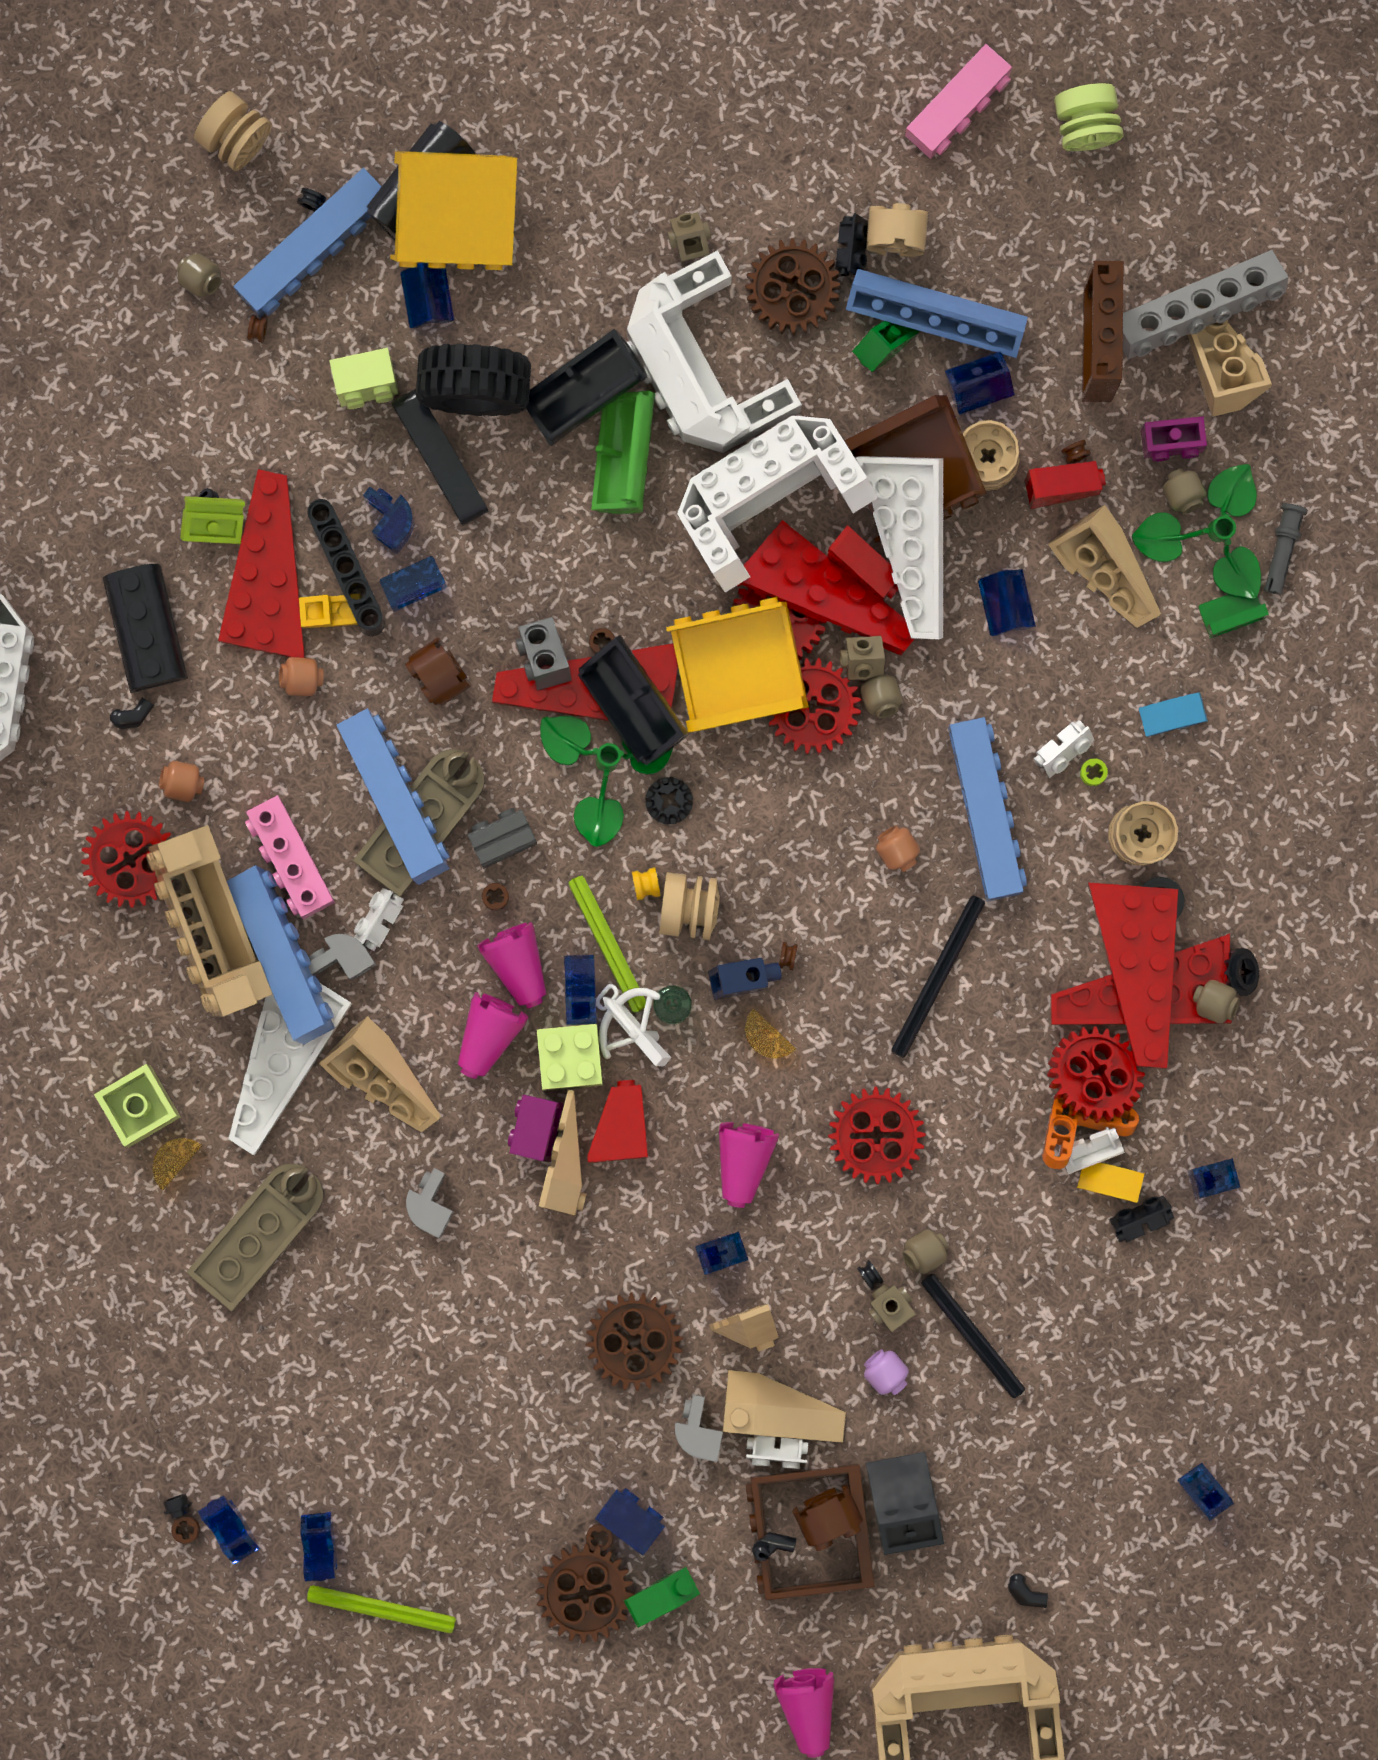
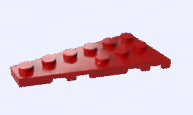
[1050,934,1232,1025]

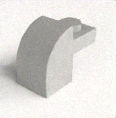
[308,934,377,981]
[406,1168,454,1239]
[675,1394,723,1462]

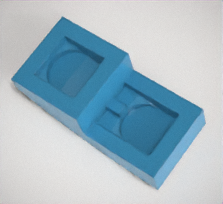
[1139,692,1208,737]

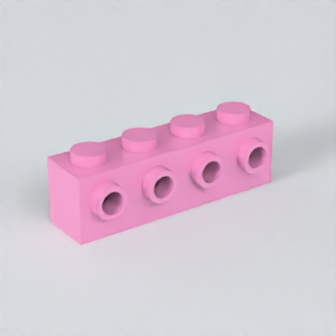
[905,44,1012,159]
[245,795,335,920]

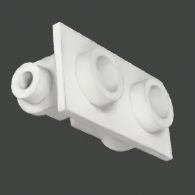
[1034,720,1094,778]
[354,888,404,951]
[1059,1127,1125,1174]
[746,1435,808,1469]

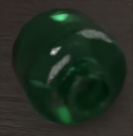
[653,985,692,1025]

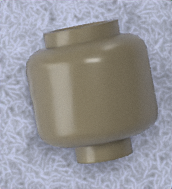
[177,253,222,297]
[1162,468,1206,515]
[860,675,903,719]
[1193,980,1240,1023]
[902,1229,948,1274]

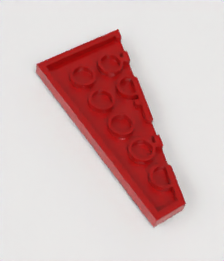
[218,469,305,658]
[737,520,915,656]
[492,643,678,721]
[1088,882,1178,1069]

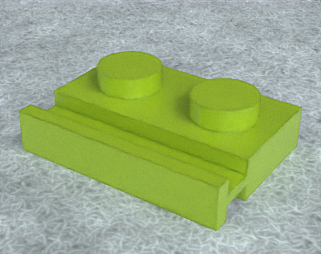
[180,496,245,544]

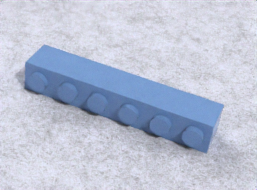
[233,167,382,318]
[846,269,1028,358]
[337,708,450,885]
[948,717,1027,902]
[227,865,335,1044]

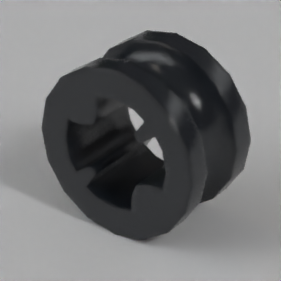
[297,188,326,212]
[857,1260,884,1290]

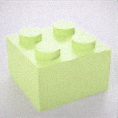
[329,348,399,409]
[537,1024,603,1091]
[94,1064,181,1148]

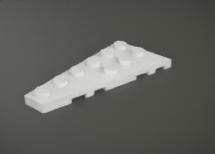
[856,456,943,639]
[229,983,352,1156]

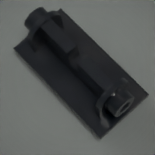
[835,213,868,277]
[1109,1196,1175,1243]

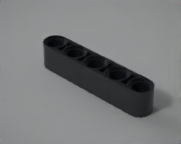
[391,389,489,526]
[307,499,385,637]

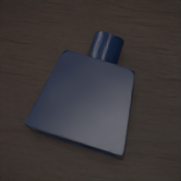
[708,958,782,1000]

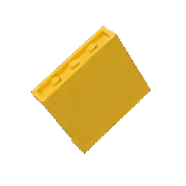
[390,151,517,270]
[666,597,809,732]

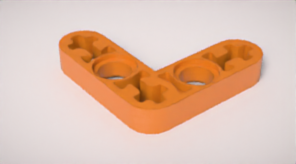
[1042,1097,1139,1169]

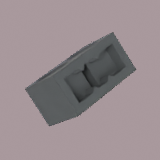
[515,617,571,691]

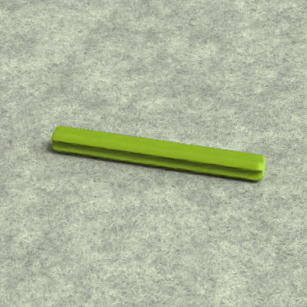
[568,876,646,1013]
[307,1585,456,1633]

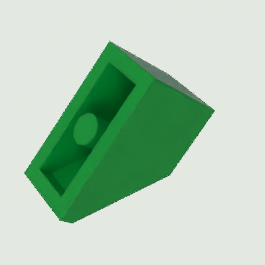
[852,321,920,372]
[624,1567,700,1628]

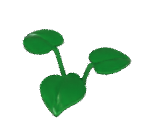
[1132,464,1261,599]
[540,716,673,847]

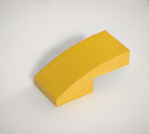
[299,593,364,628]
[1077,1162,1144,1203]

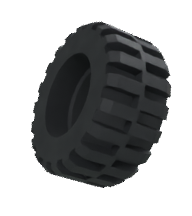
[416,344,531,416]

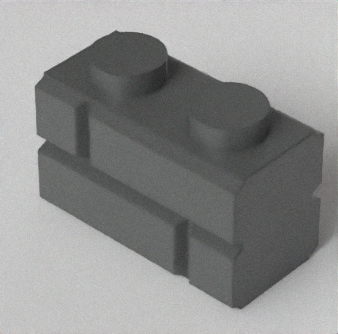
[467,808,537,869]

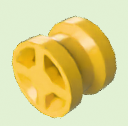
[632,867,661,901]

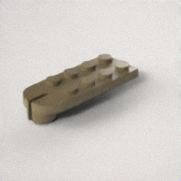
[353,749,485,897]
[186,1164,324,1312]

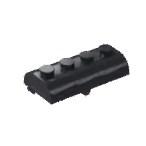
[366,121,476,242]
[526,329,647,446]
[103,564,188,693]
[578,635,689,766]

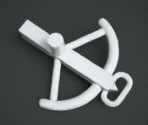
[596,984,671,1066]

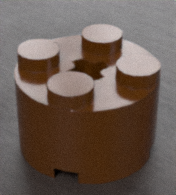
[405,637,471,706]
[792,1485,863,1551]

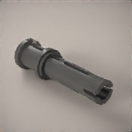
[1264,503,1308,595]

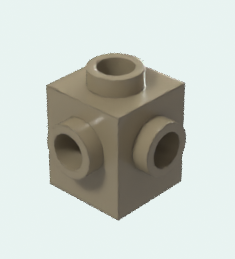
[667,212,711,262]
[840,636,885,680]
[868,1284,916,1332]

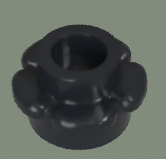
[163,1494,192,1519]

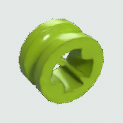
[1080,758,1108,786]

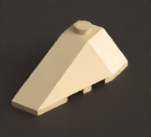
[1187,305,1272,417]
[1048,505,1161,628]
[319,1016,441,1132]
[539,1089,587,1216]
[709,1304,779,1352]
[723,1370,846,1443]

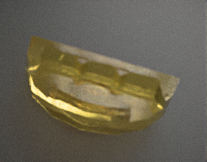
[745,1008,796,1059]
[153,1138,203,1191]

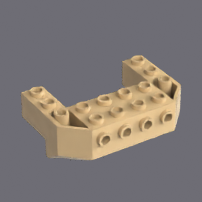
[146,825,273,1017]
[870,1635,1065,1760]

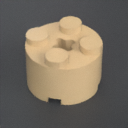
[867,203,928,257]

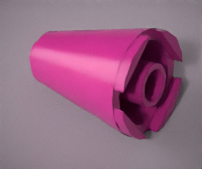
[477,922,547,1009]
[458,992,528,1079]
[719,1122,779,1208]
[773,1668,834,1758]

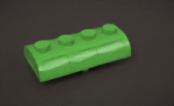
[591,391,655,514]

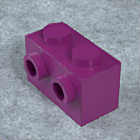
[1141,416,1207,462]
[508,1094,564,1162]

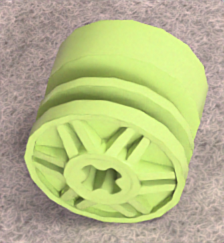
[1054,83,1123,151]

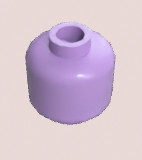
[864,1349,909,1395]

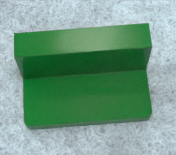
[1198,594,1269,639]

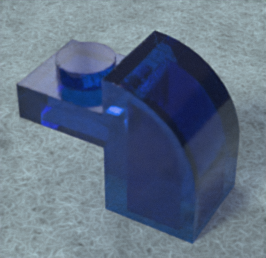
[363,487,414,554]
[564,955,597,1025]
[198,1495,260,1564]
[300,1512,337,1582]

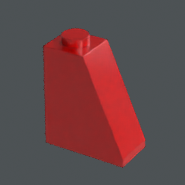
[1024,461,1106,509]
[827,525,899,601]
[587,1080,648,1163]

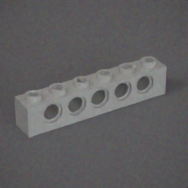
[1123,250,1289,360]

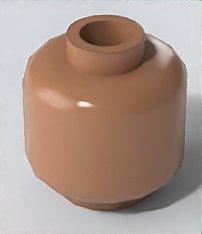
[279,657,324,696]
[159,761,204,802]
[876,825,920,872]

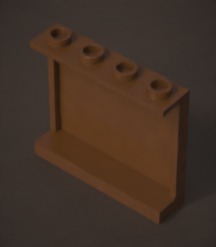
[844,395,987,543]

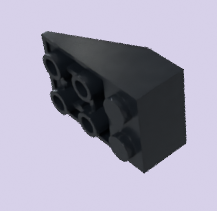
[866,1452,944,1555]

